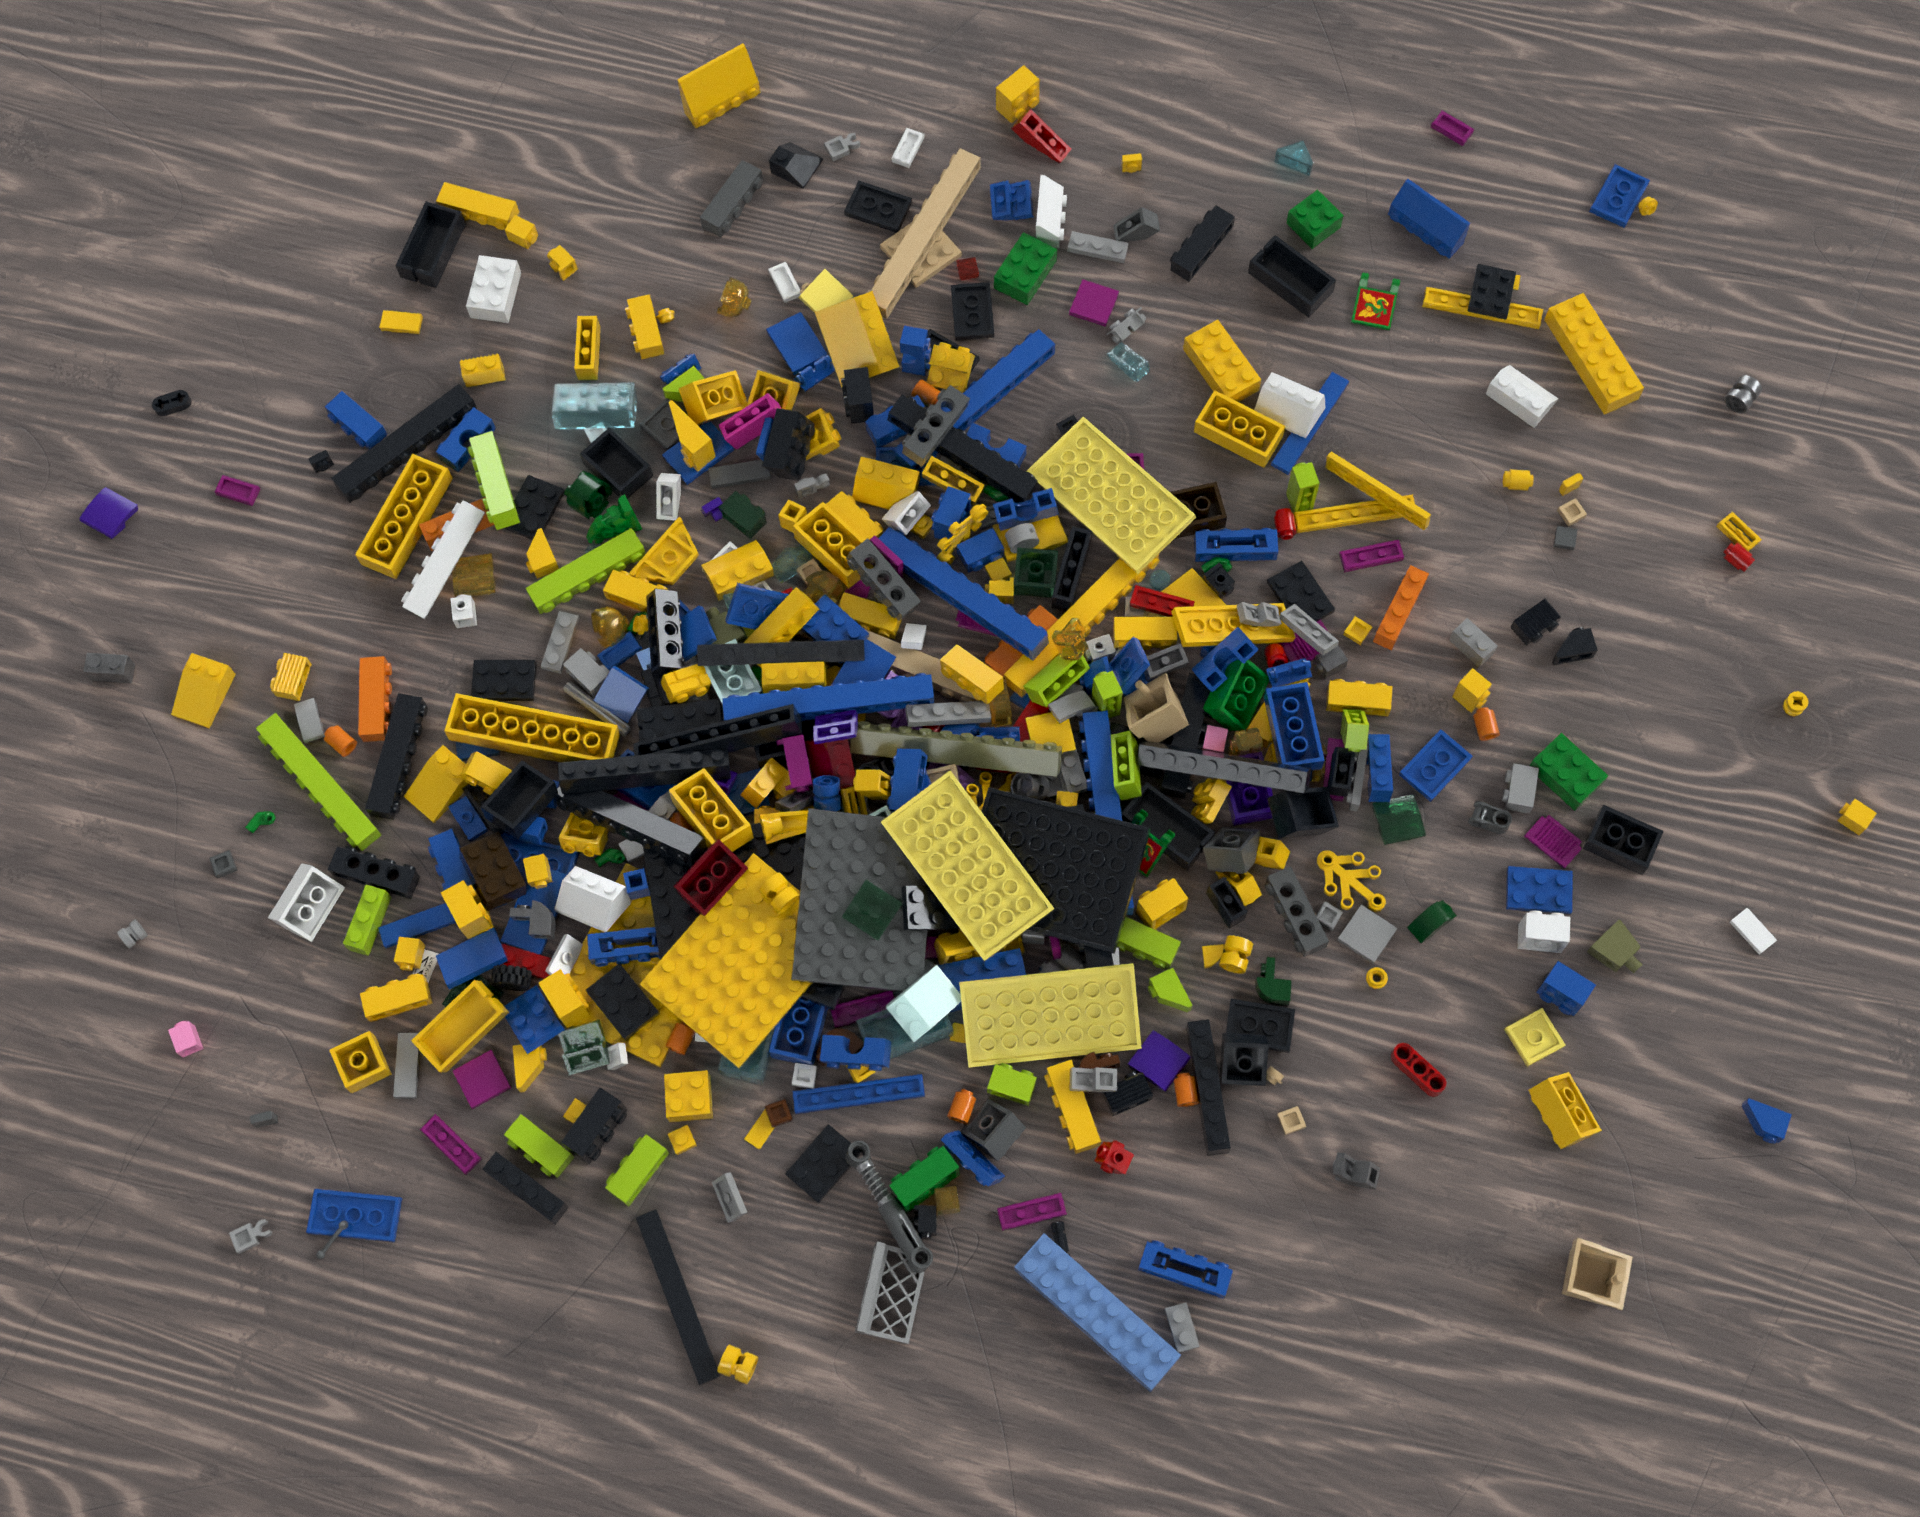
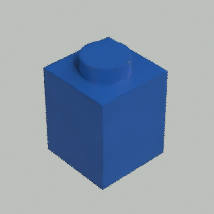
[623,868,650,900]

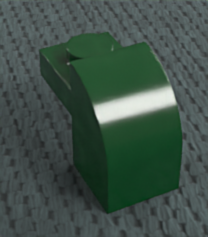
[1407,900,1457,943]
[1255,957,1292,1006]

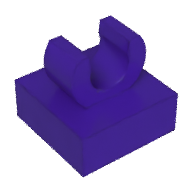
[701,497,723,522]

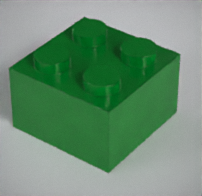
[1286,189,1344,249]

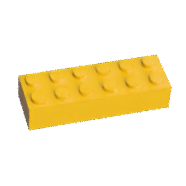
[1544,293,1644,415]
[355,454,453,579]

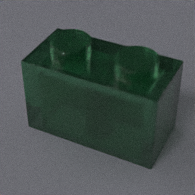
[719,491,767,540]

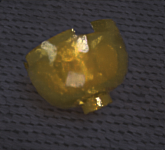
[717,277,752,318]
[591,606,629,649]

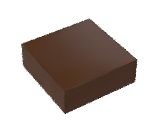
[765,1099,793,1128]

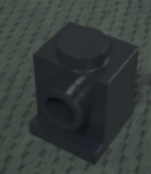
[1203,562,1235,598]
[914,1205,937,1239]

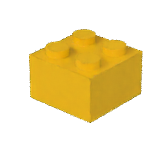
[996,65,1040,124]
[1136,878,1188,930]
[440,880,491,939]
[538,969,589,1029]
[329,1031,392,1093]
[664,1070,713,1122]

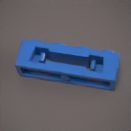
[1194,528,1278,562]
[587,927,660,967]
[1138,1240,1233,1299]

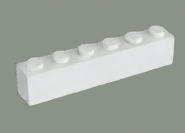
[401,500,485,619]

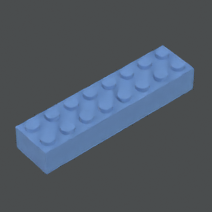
[1014,1233,1181,1392]

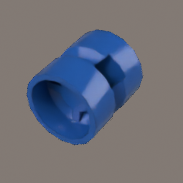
[813,775,841,812]

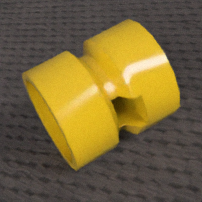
[759,872,800,914]
[1219,935,1253,974]
[717,1344,758,1384]

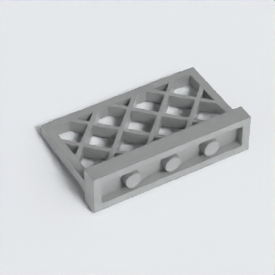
[855,1242,925,1344]

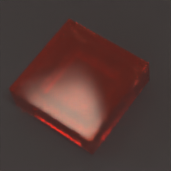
[956,257,979,280]

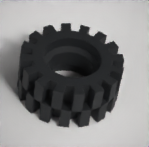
[490,965,532,992]

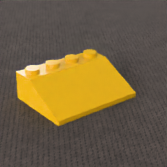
[677,43,760,128]
[814,291,899,388]

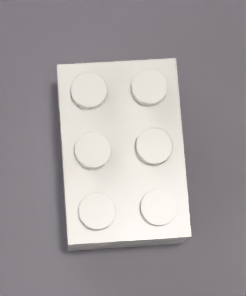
[466,255,521,323]

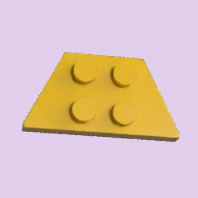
[629,517,699,585]

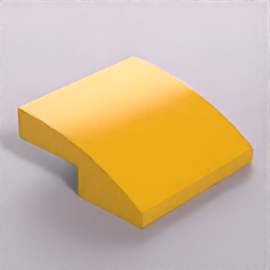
[1027,515,1068,558]
[1025,712,1076,753]

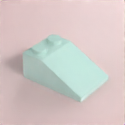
[704,639,763,705]
[886,965,961,1042]

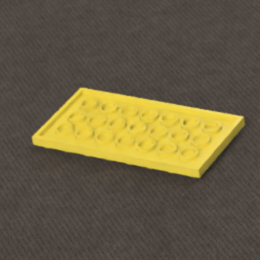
[1026,417,1196,574]
[881,771,1054,961]
[959,963,1142,1068]

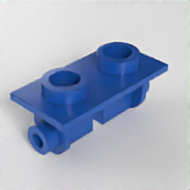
[660,354,702,385]
[794,355,835,391]
[1266,658,1312,687]
[976,727,1020,741]

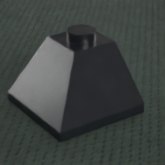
[769,142,823,189]

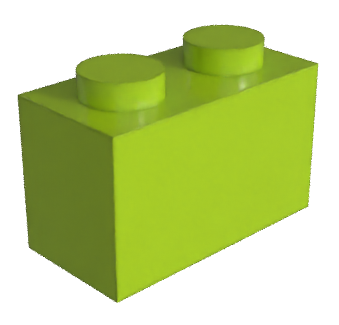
[987,1063,1037,1106]

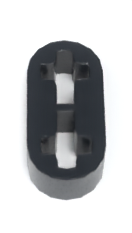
[152,390,192,416]

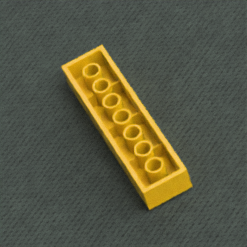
[444,693,620,762]

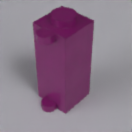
[777,735,813,793]

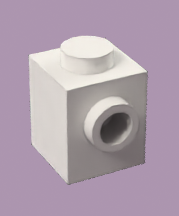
[451,594,477,628]
[1083,634,1116,663]

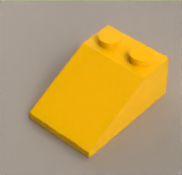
[679,370,748,425]
[746,370,801,410]
[669,400,716,472]
[171,653,236,729]
[404,745,468,823]

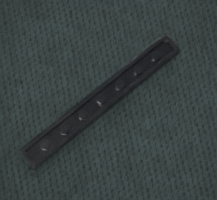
[636,1209,721,1385]

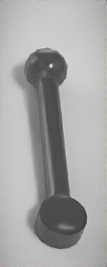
[316,1220,349,1259]

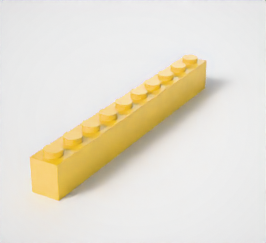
[1004,554,1160,698]

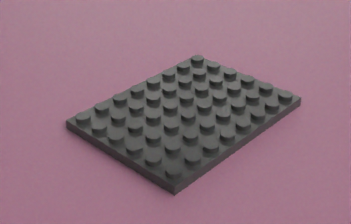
[791,809,928,992]

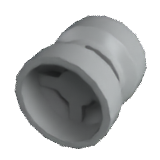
[117,919,148,949]

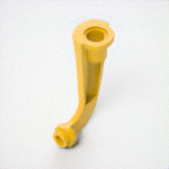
[759,811,808,844]

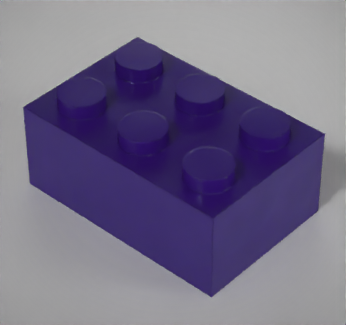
[1226,751,1273,826]

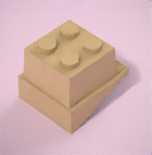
[1124,672,1189,743]
[1562,1238,1633,1310]

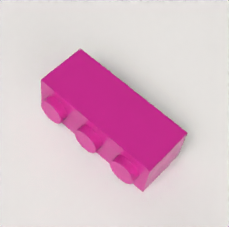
[719,393,781,450]

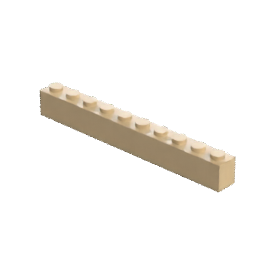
[867,148,981,319]
[795,629,979,702]

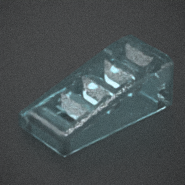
[1107,342,1150,382]

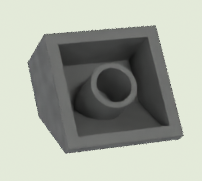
[1203,827,1260,874]
[960,1099,1026,1161]

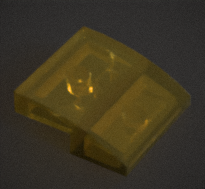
[452,553,496,597]

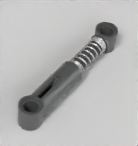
[845,1141,933,1273]

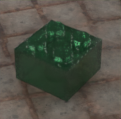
[1014,547,1058,598]

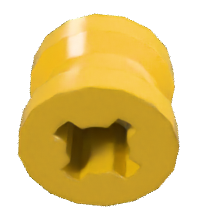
[1783,691,1809,717]

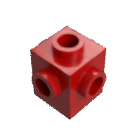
[1094,1140,1134,1175]

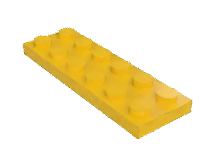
[1171,603,1296,647]

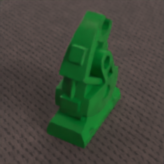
[586,494,642,544]

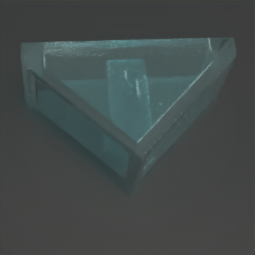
[1275,141,1313,176]
[772,546,813,583]

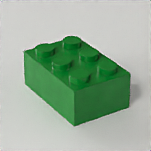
[994,232,1057,306]
[1203,659,1269,731]
[1529,733,1609,811]
[889,1146,960,1214]

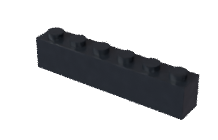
[1161,672,1211,799]
[365,693,428,820]
[1186,1019,1231,1156]

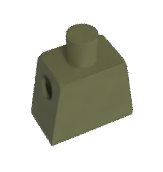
[706,607,748,644]
[1587,919,1643,974]

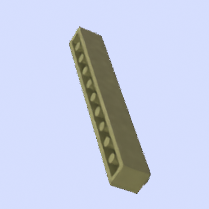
[850,721,1062,777]

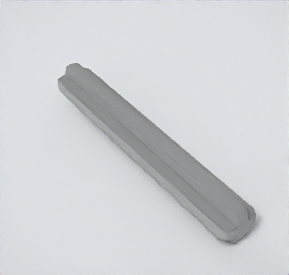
[563,681,631,736]

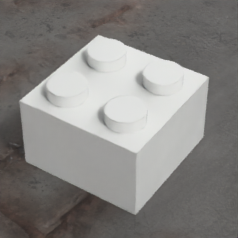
[1518,910,1570,953]

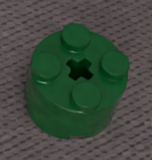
[564,471,612,519]

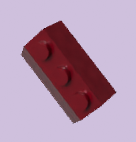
[805,739,858,802]
[673,839,748,916]

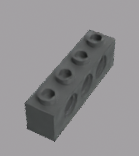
[902,385,970,467]
[846,538,921,621]
[1265,866,1329,957]

